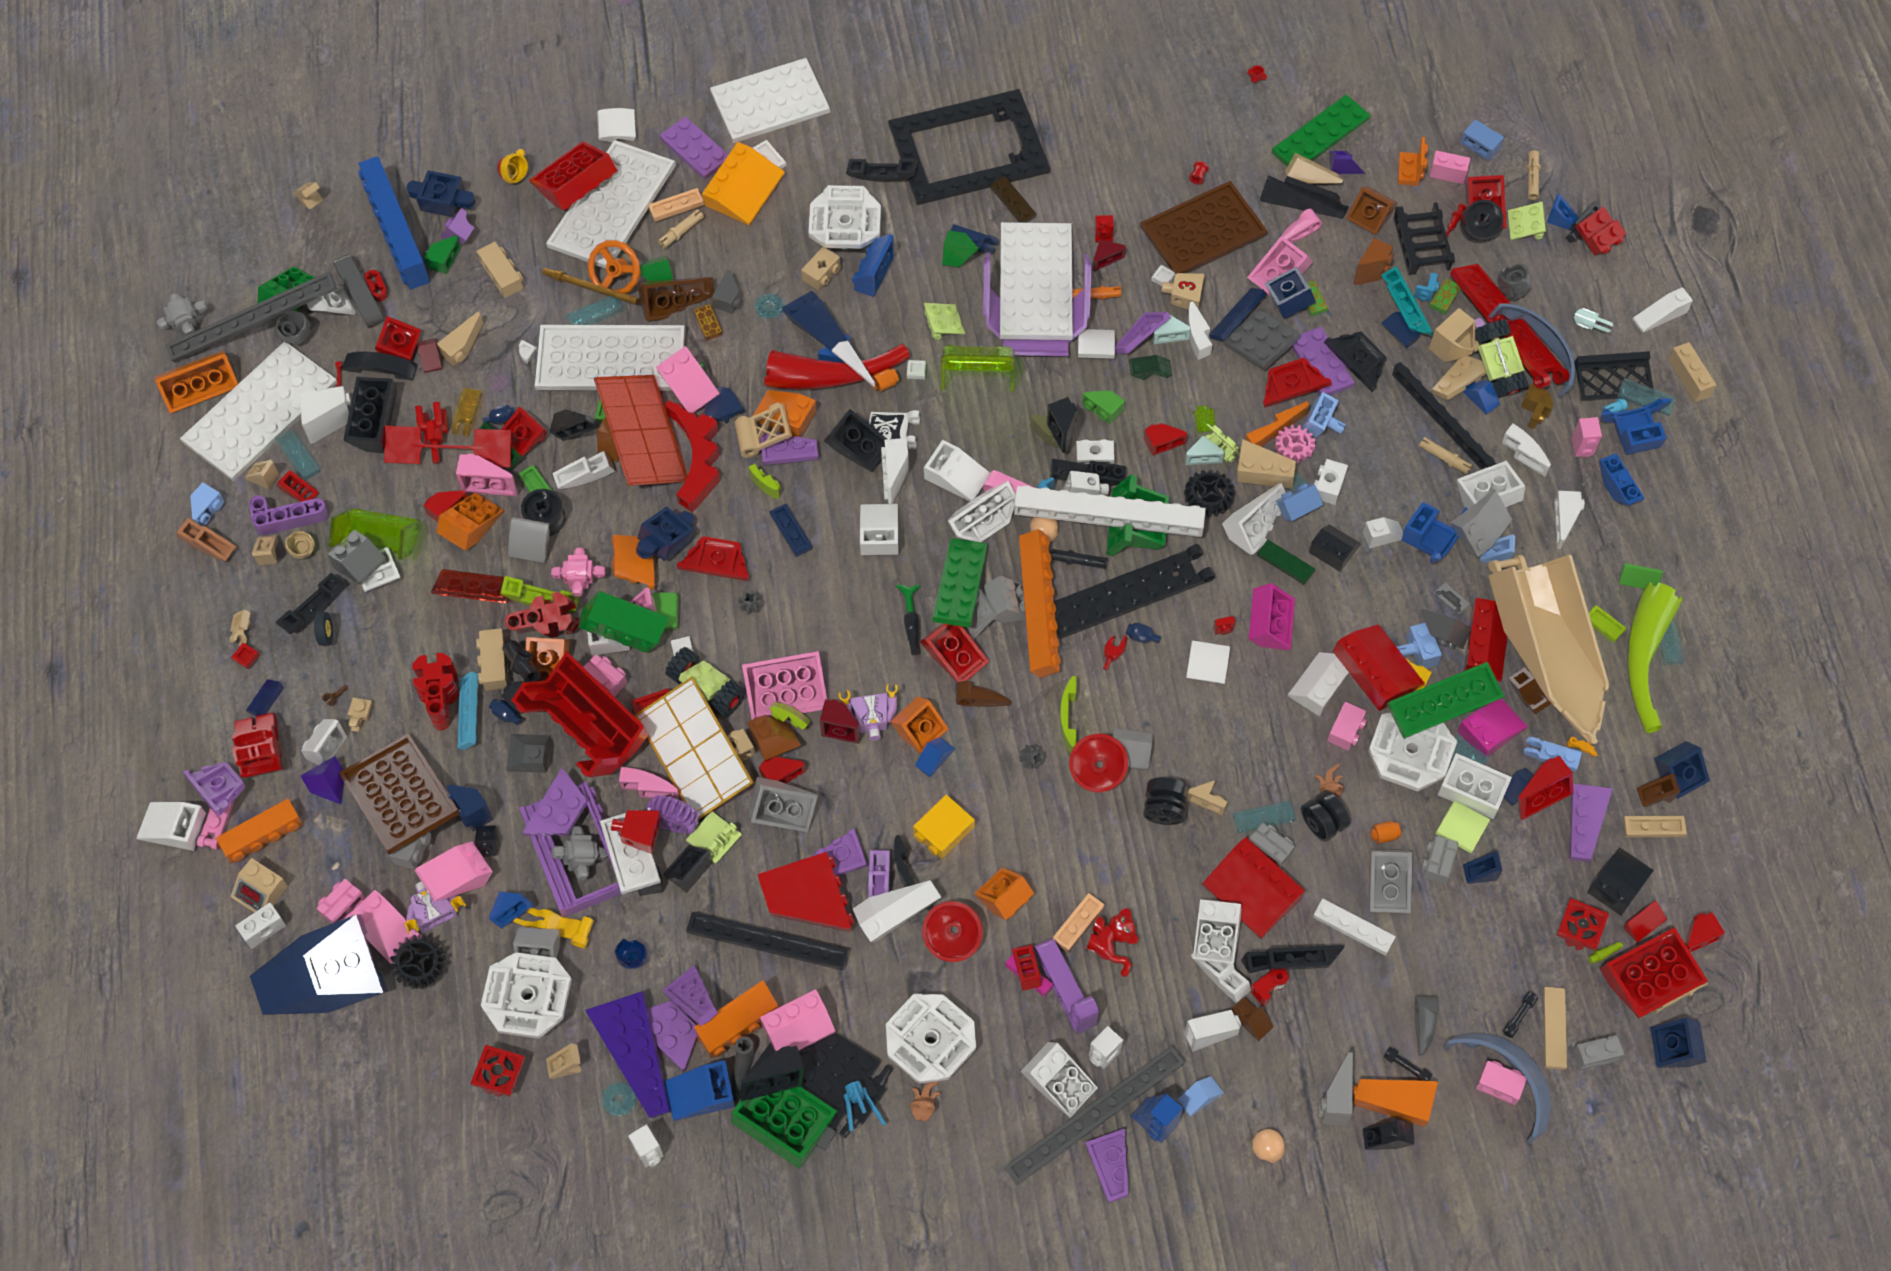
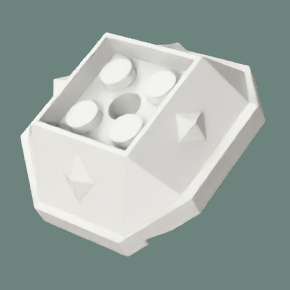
[809,185,881,250]
[1368,713,1457,791]
[481,952,572,1039]
[886,994,976,1084]

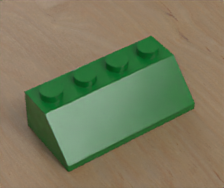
[579,591,669,653]

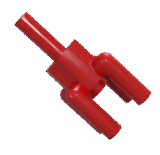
[415,402,448,464]

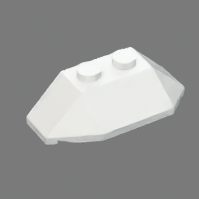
[948,481,1016,542]

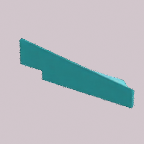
[1381,266,1434,337]

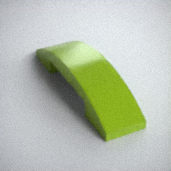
[500,576,579,613]
[1060,676,1076,754]

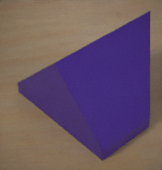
[1329,151,1366,174]
[300,756,344,804]

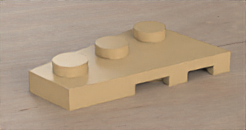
[1432,356,1487,400]

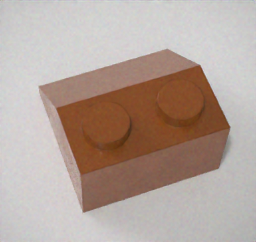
[1346,186,1398,235]
[1353,238,1394,285]
[747,715,801,761]

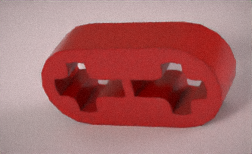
[364,270,388,302]

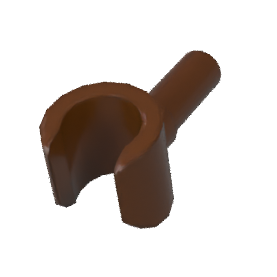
[322,685,348,706]

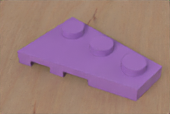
[1115,312,1171,354]
[761,433,818,465]
[1085,1128,1128,1204]

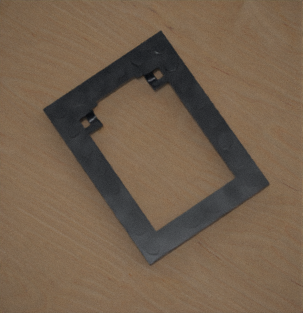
[888,89,1050,205]

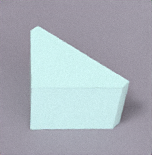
[1153,315,1191,344]
[1185,436,1224,465]

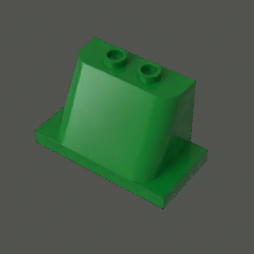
[1106,474,1169,557]

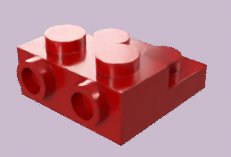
[1575,206,1627,256]

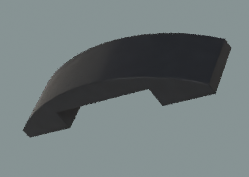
[846,159,917,182]
[342,351,417,381]
[276,573,345,634]
[894,834,933,911]

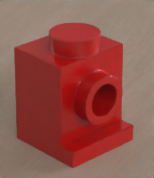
[1094,215,1114,243]

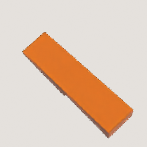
[1245,401,1310,447]

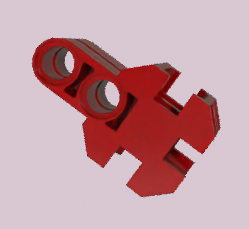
[505,592,579,638]
[412,653,459,731]
[232,712,283,778]

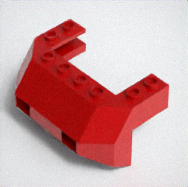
[511,651,649,777]

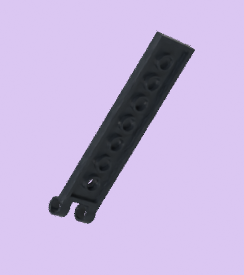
[1054,544,1216,639]

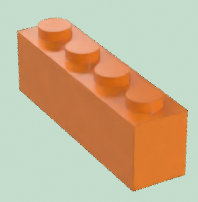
[216,799,303,864]

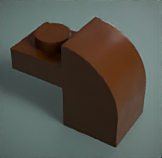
[1509,667,1552,714]

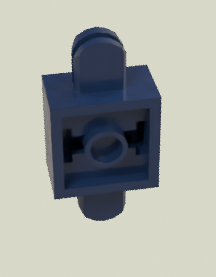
[406,170,476,217]
[636,506,694,561]

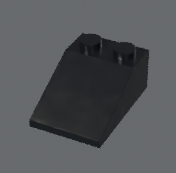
[824,409,887,472]
[1587,847,1654,916]
[740,1045,804,1102]

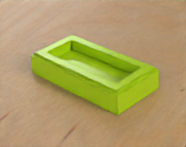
[1589,605,1627,643]

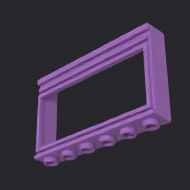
[519,781,621,917]

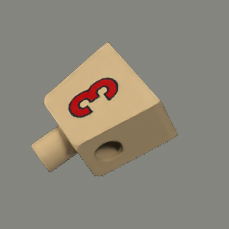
[1161,273,1204,310]

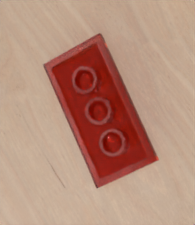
[431,569,511,603]

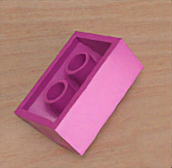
[1249,583,1295,650]

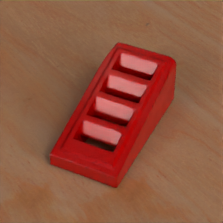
[277,470,319,502]
[1012,944,1042,991]

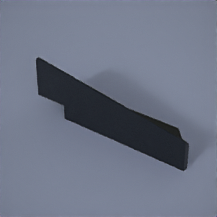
[1260,175,1349,219]
[1241,945,1344,973]

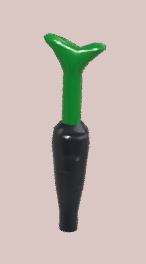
[896,584,920,655]

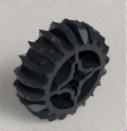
[1184,469,1235,518]
[390,934,446,990]

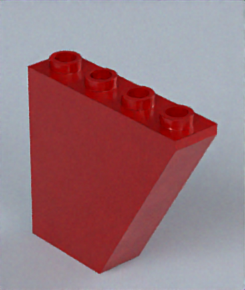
[757,851,854,932]

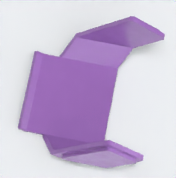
[983,253,1091,356]

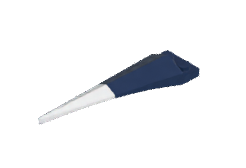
[782,291,875,387]

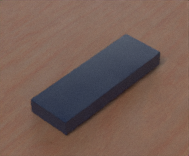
[769,504,812,557]

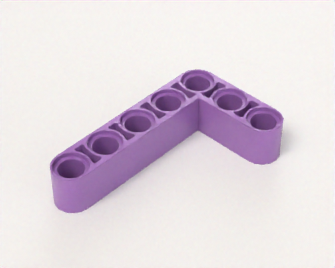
[1034,938,1099,1034]

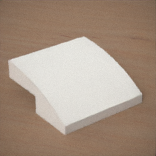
[597,108,636,142]
[1078,329,1115,359]
[361,547,400,592]
[1186,641,1230,684]

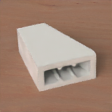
[1184,1010,1241,1052]

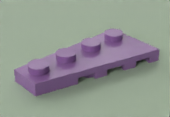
[1569,784,1613,862]
[810,828,867,876]

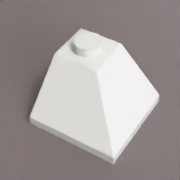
[306,286,356,315]

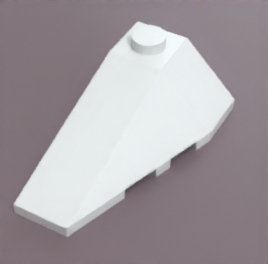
[1222,483,1285,555]
[853,880,942,943]

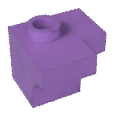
[440,208,475,245]

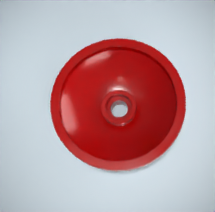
[1069,733,1129,793]
[922,901,983,962]

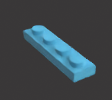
[457,671,479,750]

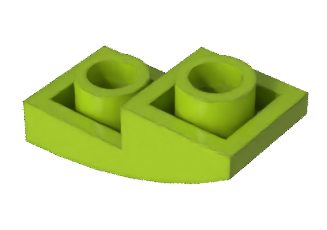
[748,464,781,499]
[769,702,811,730]

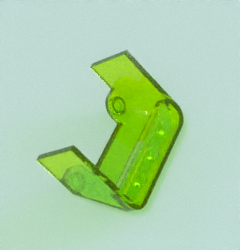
[941,345,1015,392]
[329,509,421,560]

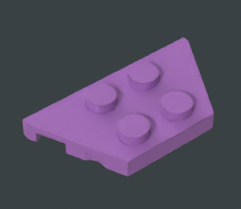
[183,762,245,817]
[523,768,588,836]
[648,1001,697,1072]

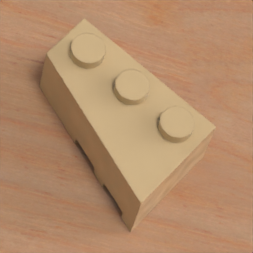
[1237,439,1296,489]

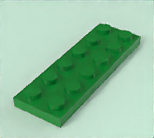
[1271,94,1370,167]
[932,538,988,628]
[1387,662,1505,739]

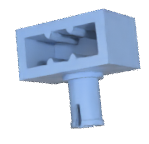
[1301,392,1346,438]
[1396,623,1442,668]

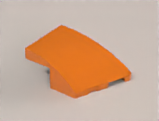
[611,535,655,590]

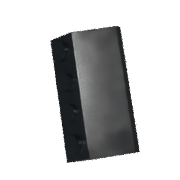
[343,377,397,453]

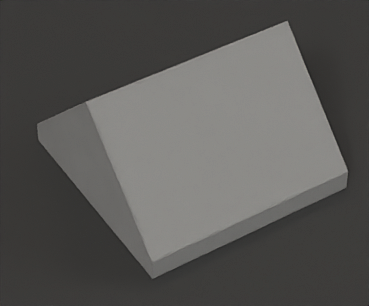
[1113,728,1153,771]

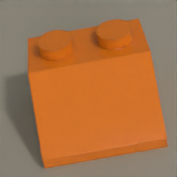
[890,696,949,754]
[974,867,1034,920]

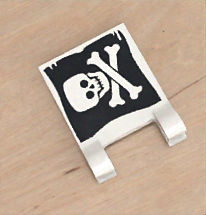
[869,410,920,450]

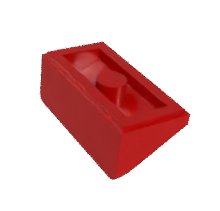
[1623,900,1667,943]

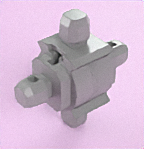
[157,293,207,335]
[551,826,608,880]

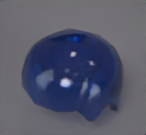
[615,939,647,969]

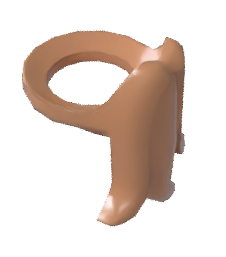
[1315,763,1344,799]
[910,1081,941,1122]

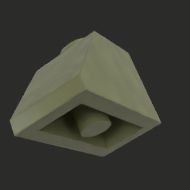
[1031,414,1059,447]

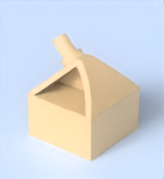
[1429,308,1487,362]

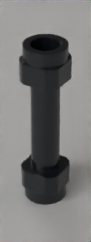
[1502,992,1538,1038]
[1383,1047,1432,1081]

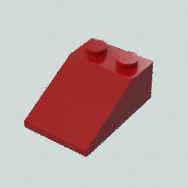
[1465,175,1506,229]
[920,623,990,683]
[1518,755,1574,820]

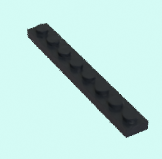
[1392,362,1496,470]
[686,912,848,971]

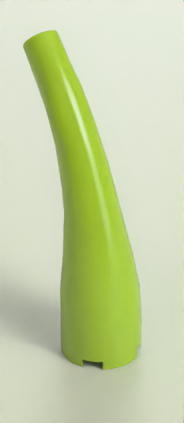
[1628,582,1683,733]

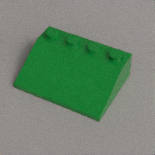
[731,1087,837,1169]

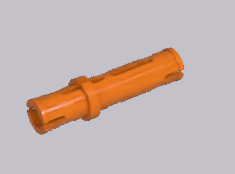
[1072,286,1121,300]

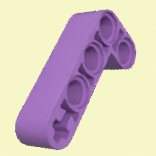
[249,495,329,535]

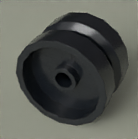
[1460,200,1504,243]
[521,489,566,536]
[1300,790,1350,842]

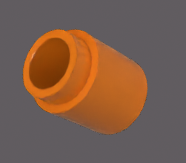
[872,368,899,392]
[1370,821,1401,844]

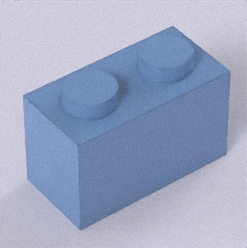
[1460,119,1504,161]
[1276,483,1323,521]

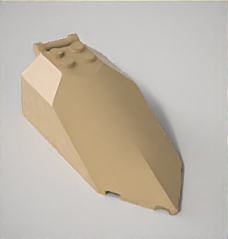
[1488,554,1609,745]

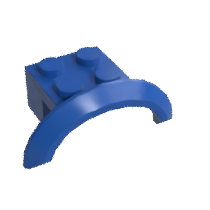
[1601,398,1672,455]
[1401,502,1468,563]

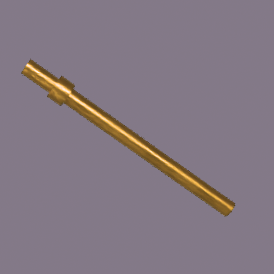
[542,268,639,305]

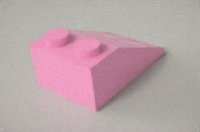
[1247,236,1313,295]
[656,346,720,413]
[456,454,518,497]
[415,841,493,902]
[345,890,421,964]

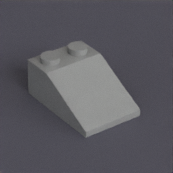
[1451,490,1512,557]
[747,777,818,832]
[1369,849,1412,913]
[1318,1052,1353,1126]

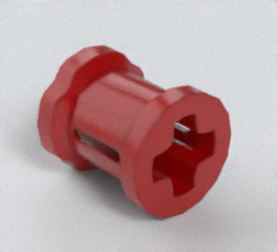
[1189,161,1209,185]

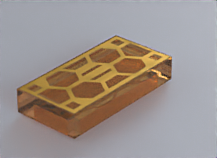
[693,304,723,341]

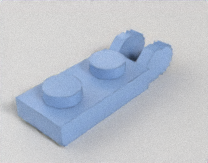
[1524,737,1582,772]

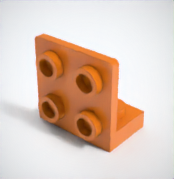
[1397,137,1428,186]

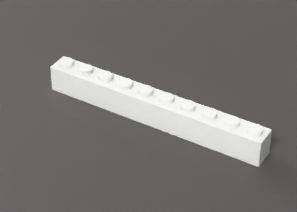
[1014,485,1206,537]

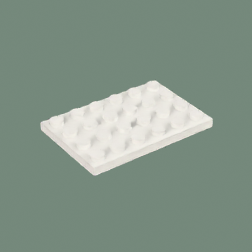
[710,58,830,143]

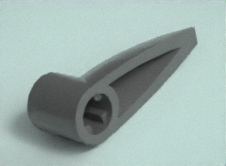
[1414,996,1439,1055]
[732,1036,755,1100]

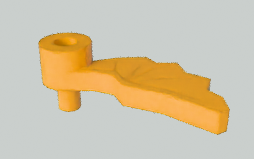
[1567,737,1598,757]

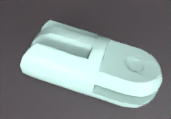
[1574,308,1613,333]

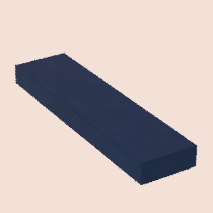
[1209,288,1266,341]

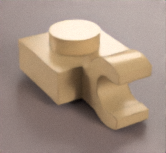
[230,610,251,646]
[348,698,373,732]

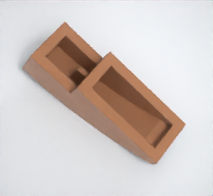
[177,518,236,562]

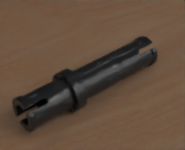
[1051,548,1107,570]

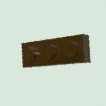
[990,176,1036,223]

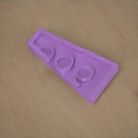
[662,965,717,1026]

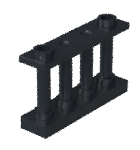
[1393,202,1455,275]

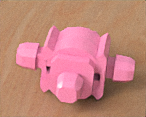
[551,548,606,597]

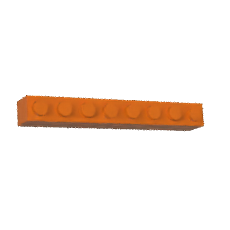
[1019,529,1061,678]

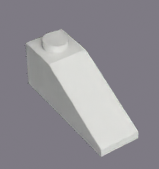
[1632,287,1693,333]
[1554,491,1584,549]

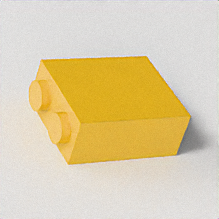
[913,795,975,859]

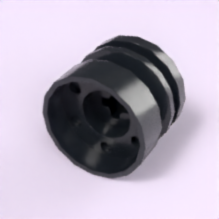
[1143,777,1188,825]

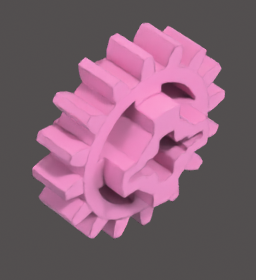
[1275,425,1315,463]

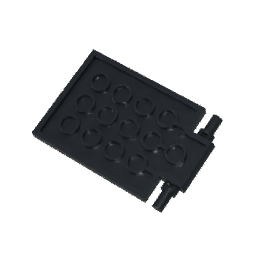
[748,1032,893,1138]

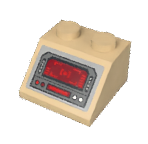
[231,858,288,913]

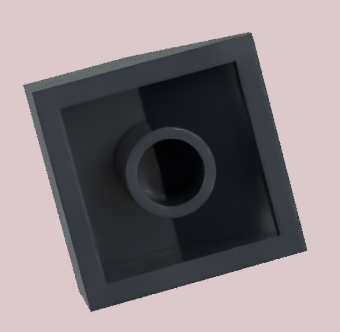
[1047,397,1077,453]
[1309,524,1361,572]

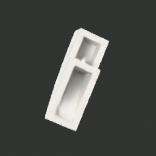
[1187,301,1212,360]
[1502,424,1551,476]
[553,451,616,490]
[1191,953,1251,1003]

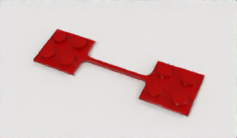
[384,426,511,467]

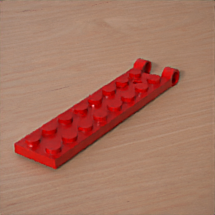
[1450,264,1570,389]

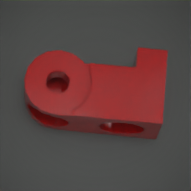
[1250,970,1289,1007]

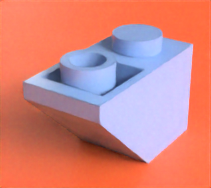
[190,482,224,527]

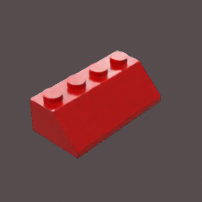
[1463,597,1508,682]

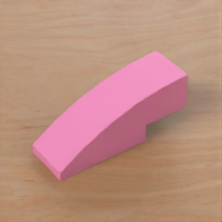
[619,767,679,800]

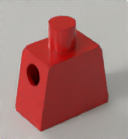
[611,810,661,854]

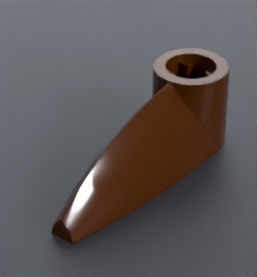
[956,681,1011,707]

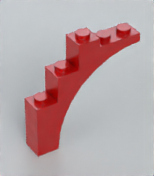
[665,400,720,513]

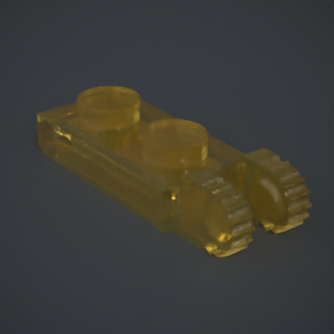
[451,388,482,436]

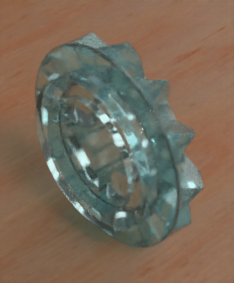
[755,292,783,318]
[601,1082,635,1116]

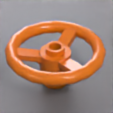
[587,240,640,294]

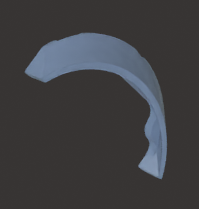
[1489,304,1576,397]
[1443,1033,1551,1145]

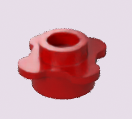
[1247,65,1267,83]

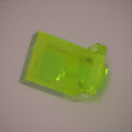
[1192,405,1215,433]

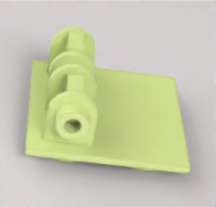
[1508,202,1546,240]
[924,303,965,340]
[1206,423,1240,463]
[686,811,742,864]

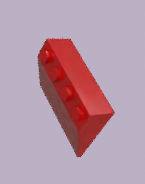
[529,141,617,211]
[1332,624,1425,711]
[1202,837,1305,939]
[1600,927,1708,1019]

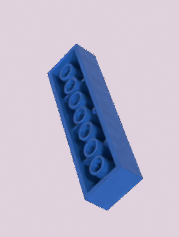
[358,156,430,290]

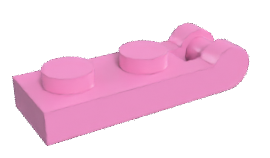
[197,800,235,850]

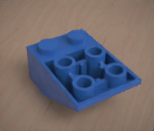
[666,1060,735,1121]

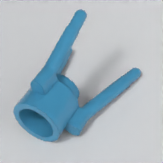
[843,1081,886,1132]

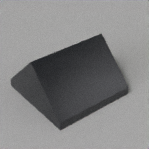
[663,845,713,893]

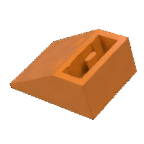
[436,492,504,551]

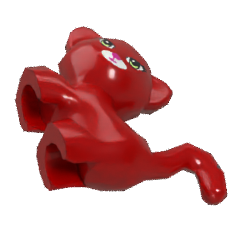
[1086,908,1139,977]

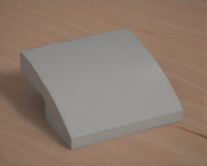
[508,517,549,563]

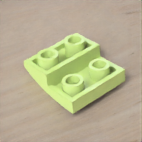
[1436,801,1490,853]

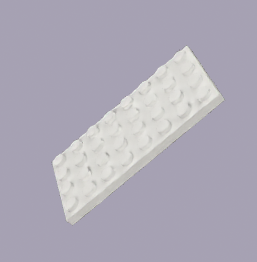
[546,140,676,269]
[1000,222,1073,340]
[535,325,685,391]
[180,342,337,482]

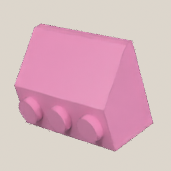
[760,989,836,1051]

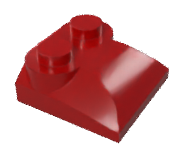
[375,316,421,361]
[501,407,547,456]

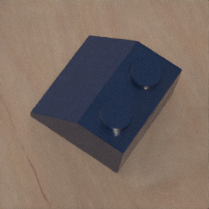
[1264,266,1316,319]
[1654,741,1710,799]
[1650,1017,1707,1068]

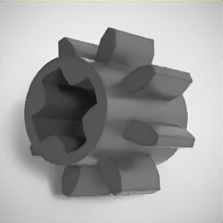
[738,589,762,614]
[1019,745,1044,769]

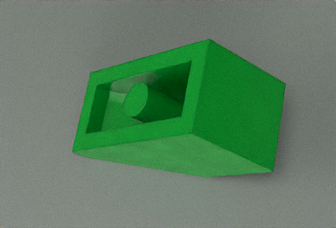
[424,235,461,274]

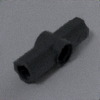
[502,640,541,682]

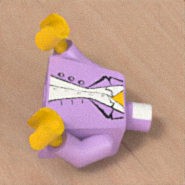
[838,683,898,741]
[404,881,466,934]

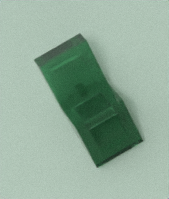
[1129,355,1172,380]

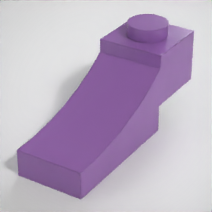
[868,850,890,898]

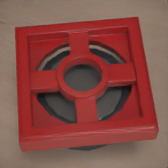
[1556,898,1609,951]
[470,1045,525,1097]

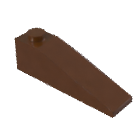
[638,277,714,321]

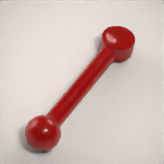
[335,361,343,387]

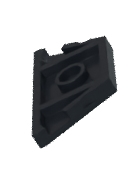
[1324,331,1387,392]

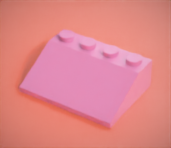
[742,651,827,720]

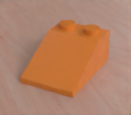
[752,390,817,437]
[526,637,570,681]

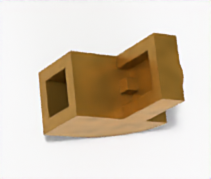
[1521,383,1553,429]

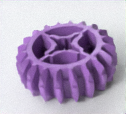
[646,795,699,834]

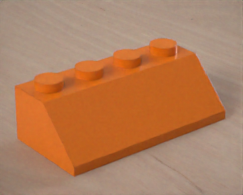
[155,350,238,413]
[694,980,779,1059]

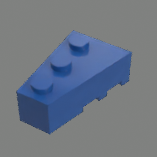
[1130,1094,1183,1143]

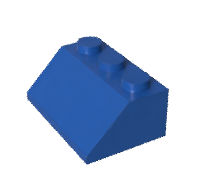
[852,234,894,297]

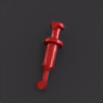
[1446,203,1467,238]

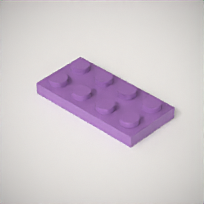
[659,116,728,180]
[1291,326,1355,395]

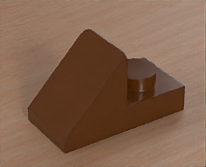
[1637,773,1680,807]
[1231,997,1273,1041]

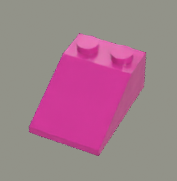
[1457,699,1528,760]

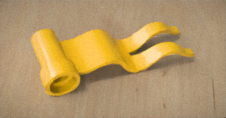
[513,908,594,948]

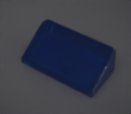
[246,679,284,716]

